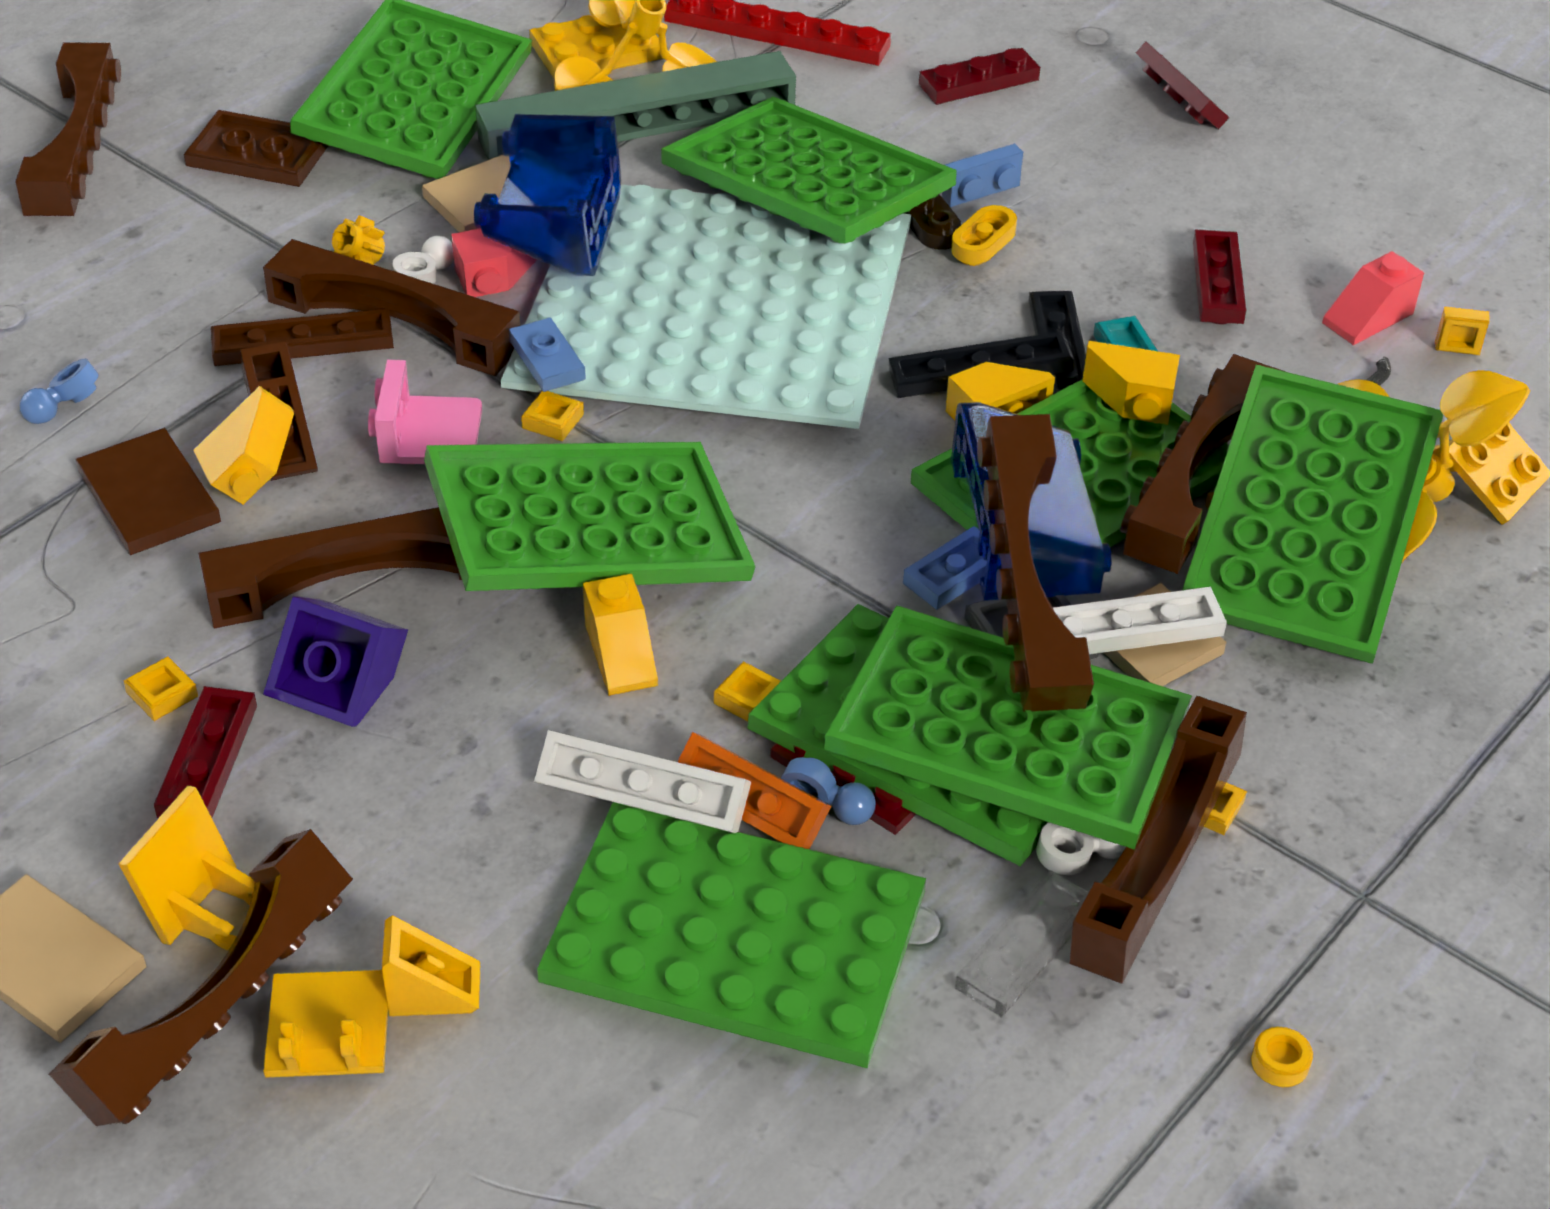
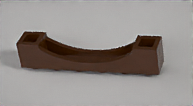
[15,42,121,216]
[263,239,520,377]
[1120,354,1286,574]
[977,414,1094,712]
[198,507,462,629]
[1069,695,1247,984]
[49,829,353,1126]

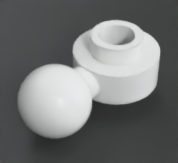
[392,236,454,284]
[1036,822,1126,875]

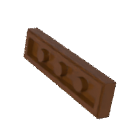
[211,309,394,366]

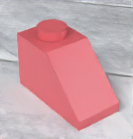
[451,218,539,297]
[1322,251,1424,345]

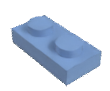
[942,143,1023,207]
[903,526,1002,610]

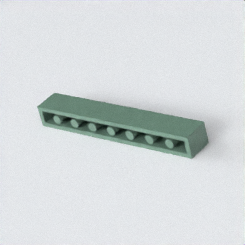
[476,51,796,160]

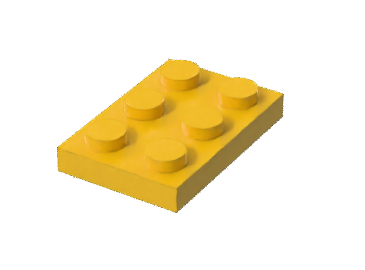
[529,15,663,79]

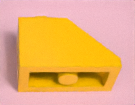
[1083,341,1180,425]
[945,362,1055,438]
[193,386,294,505]
[583,574,658,696]

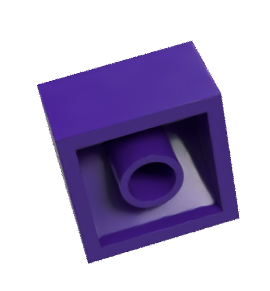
[263,597,408,727]

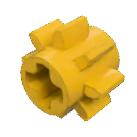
[332,215,385,265]

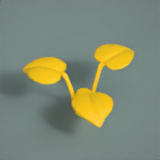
[554,0,717,91]
[1338,370,1530,564]

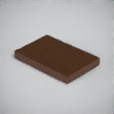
[184,110,329,187]
[76,428,221,555]

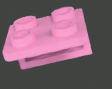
[368,360,482,464]

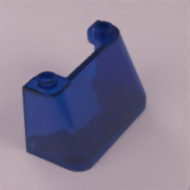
[474,114,621,276]
[951,402,1112,601]

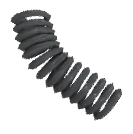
[1367,357,1391,386]

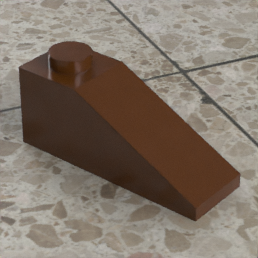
[240,341,318,481]

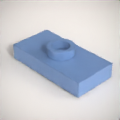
[509,317,586,392]

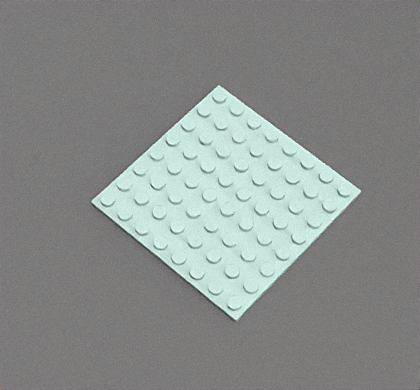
[501,180,911,429]

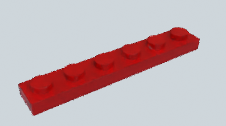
[664,0,891,66]

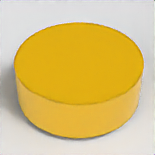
[1251,1027,1313,1087]

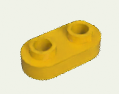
[951,205,1017,266]

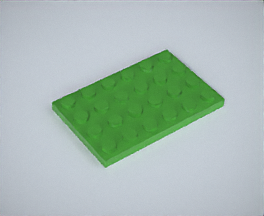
[291,0,532,179]
[661,96,957,244]
[1182,365,1443,664]
[911,379,1230,583]
[424,442,756,591]
[748,604,1049,867]
[824,605,1192,850]
[537,802,926,1069]

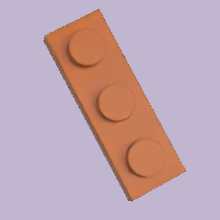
[677,732,831,850]

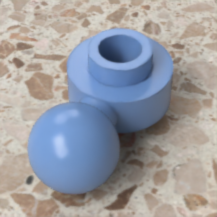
[20,358,99,424]
[781,757,876,825]

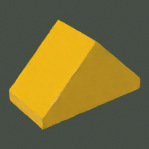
[382,915,480,1016]

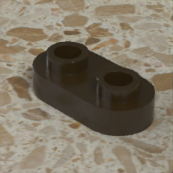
[903,194,961,250]

